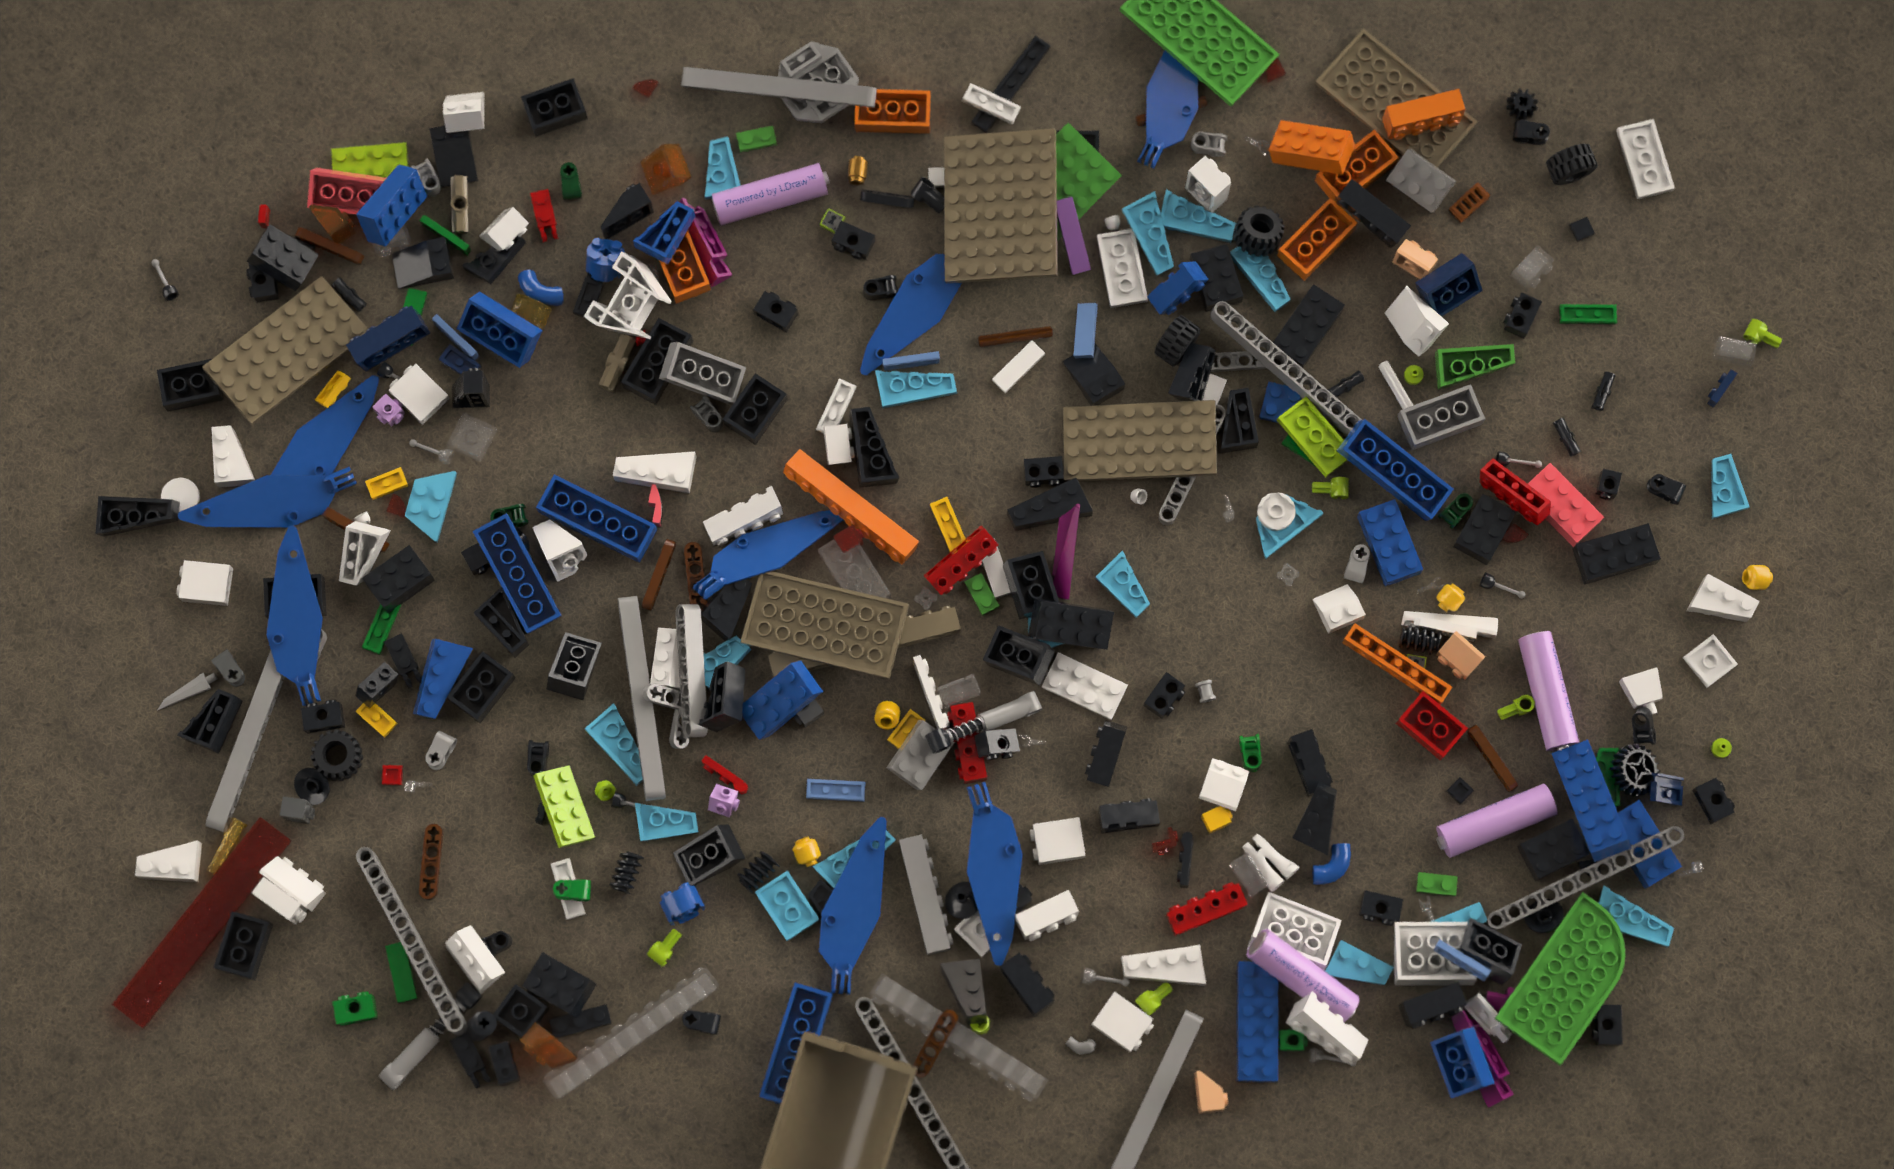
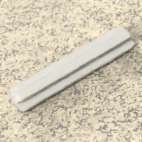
[1379,361,1413,409]

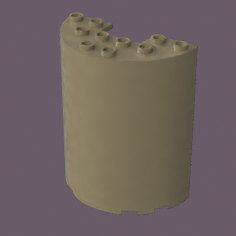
[760,1031,917,1169]

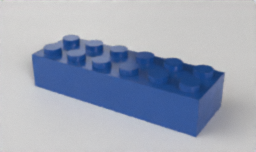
[1337,419,1454,521]
[536,475,657,563]
[473,513,562,634]
[1551,740,1631,862]
[1237,961,1278,1083]
[759,982,833,1104]

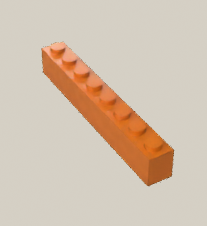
[783,449,919,565]

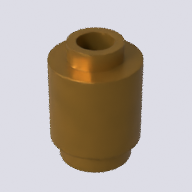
[848,156,868,185]

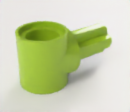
[1743,319,1782,348]
[1312,477,1349,499]
[1497,695,1535,720]
[647,929,682,967]
[1135,982,1173,1016]

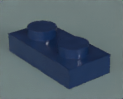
[439,344,481,375]
[1707,369,1737,408]

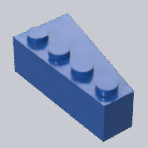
[413,639,473,719]

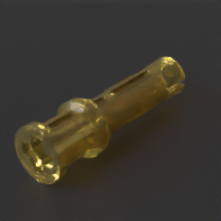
[206,817,248,876]

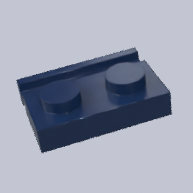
[1650,773,1684,806]

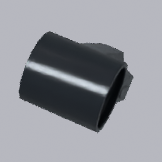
[910,177,945,214]

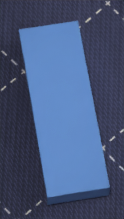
[1073,303,1098,358]
[432,314,479,361]
[882,351,940,371]
[806,779,865,802]
[1434,939,1491,981]

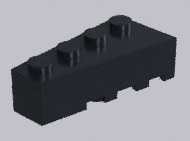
[1335,179,1411,248]
[849,407,899,488]
[1007,478,1093,531]
[95,496,180,537]

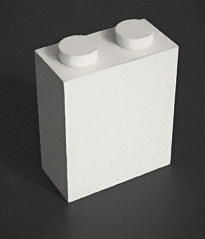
[389,364,449,425]
[177,560,233,606]
[1030,817,1085,865]
[252,877,307,924]
[1091,992,1154,1053]

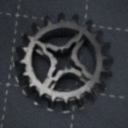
[1609,744,1661,797]

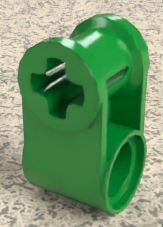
[1239,734,1262,772]
[553,879,591,901]

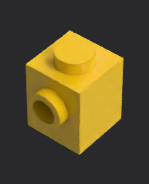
[1201,806,1233,834]

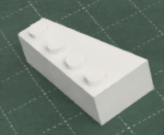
[613,452,696,493]
[703,486,783,546]

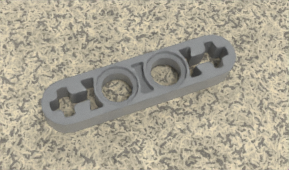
[1211,350,1267,372]

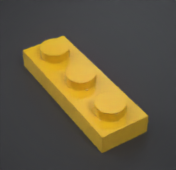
[930,497,966,552]

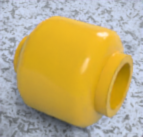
[1742,565,1773,590]
[1436,583,1465,612]
[874,701,901,730]
[792,836,821,867]

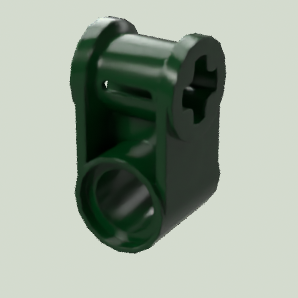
[560,162,582,200]
[1438,493,1473,530]
[490,504,529,527]

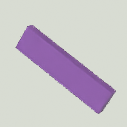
[1057,196,1091,275]

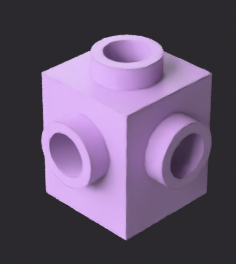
[373,394,405,427]
[708,784,740,817]

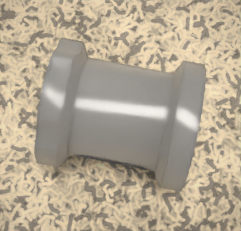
[1195,680,1216,703]

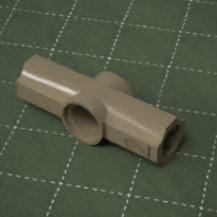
[451,175,469,234]
[598,334,636,392]

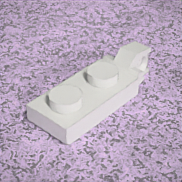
[1464,993,1512,1043]

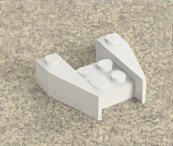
[584,251,672,339]

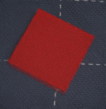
[258,204,270,228]
[382,765,403,785]

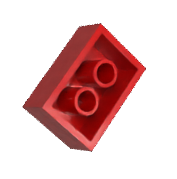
[1396,691,1468,761]

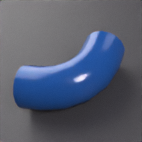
[518,270,563,306]
[1312,843,1351,885]

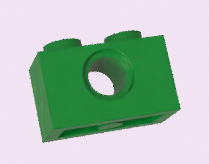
[333,991,378,1026]

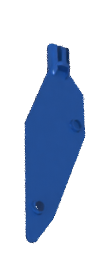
[1137,51,1198,169]
[860,254,962,375]
[271,375,379,475]
[178,466,357,527]
[693,510,844,600]
[266,526,323,706]
[967,782,1023,966]
[819,817,887,995]

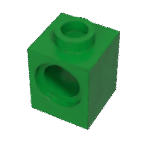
[1278,1030,1307,1051]

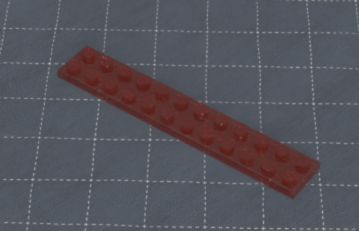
[112,817,291,1029]

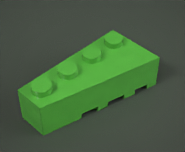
[1435,344,1515,390]

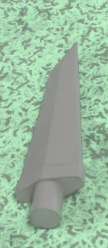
[158,673,217,710]

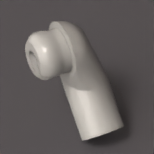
[1066,1036,1096,1055]

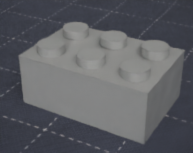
[1386,149,1456,213]
[886,720,954,790]

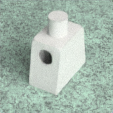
[1619,668,1662,715]

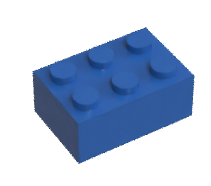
[1430,1027,1495,1099]

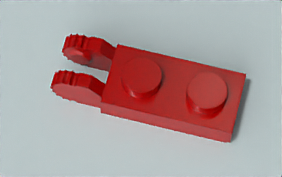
[530,189,558,242]
[701,755,748,795]

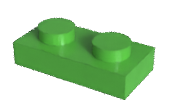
[736,126,777,152]
[964,573,999,616]
[1416,872,1458,897]

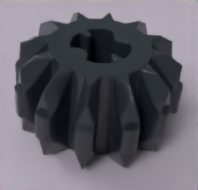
[1506,88,1538,120]

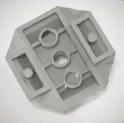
[778,41,859,123]

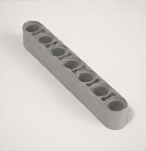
[1158,405,1226,526]
[676,604,708,738]

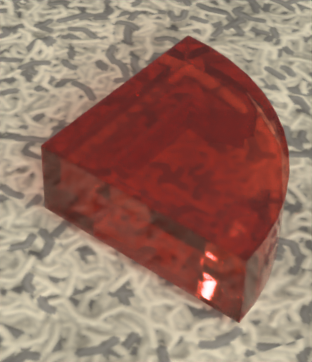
[1267,57,1286,82]
[632,79,658,98]
[387,494,406,518]
[1502,523,1529,543]

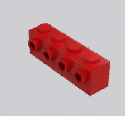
[1480,459,1551,526]
[923,525,999,595]
[947,702,987,784]
[1166,882,1248,936]

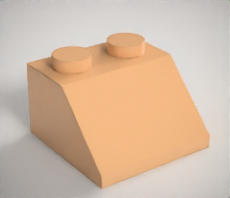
[1392,239,1438,280]
[1436,631,1485,680]
[1194,1071,1228,1114]

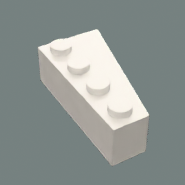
[1121,945,1206,986]
[1286,992,1368,1065]

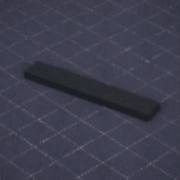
[971,35,1051,133]

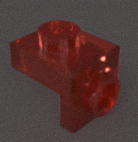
[833,525,864,554]
[1151,827,1179,855]

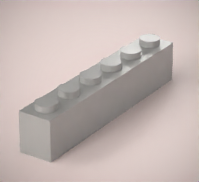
[899,834,953,955]

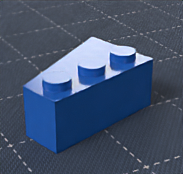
[633,201,695,264]
[1147,261,1209,315]

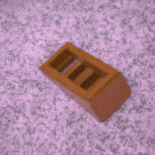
[1448,182,1490,223]

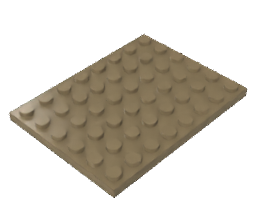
[944,128,1058,284]

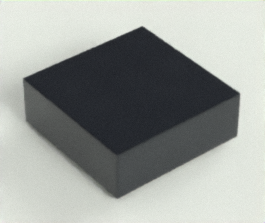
[1569,217,1595,242]
[1446,777,1474,804]

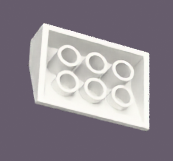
[1247,892,1341,970]
[1394,922,1477,985]

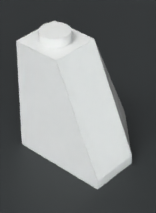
[532,520,587,582]

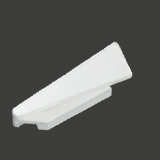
[1401,611,1498,642]

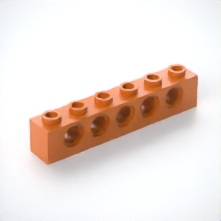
[1342,623,1452,705]

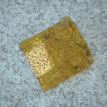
[510,294,552,343]

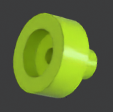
[1404,365,1424,385]
[1711,738,1732,758]
[595,780,616,801]
[970,1017,990,1035]

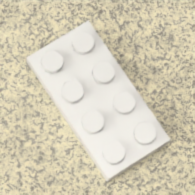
[1616,119,1675,199]
[1097,229,1148,308]
[1042,652,1128,720]
[913,655,949,730]

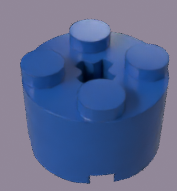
[586,238,625,282]
[660,883,705,926]

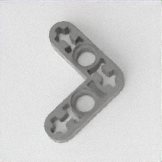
[643,684,690,749]

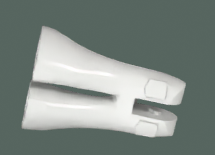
[1242,834,1300,892]

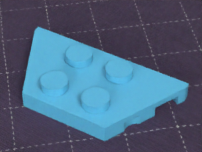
[405,471,457,543]
[1256,495,1324,559]

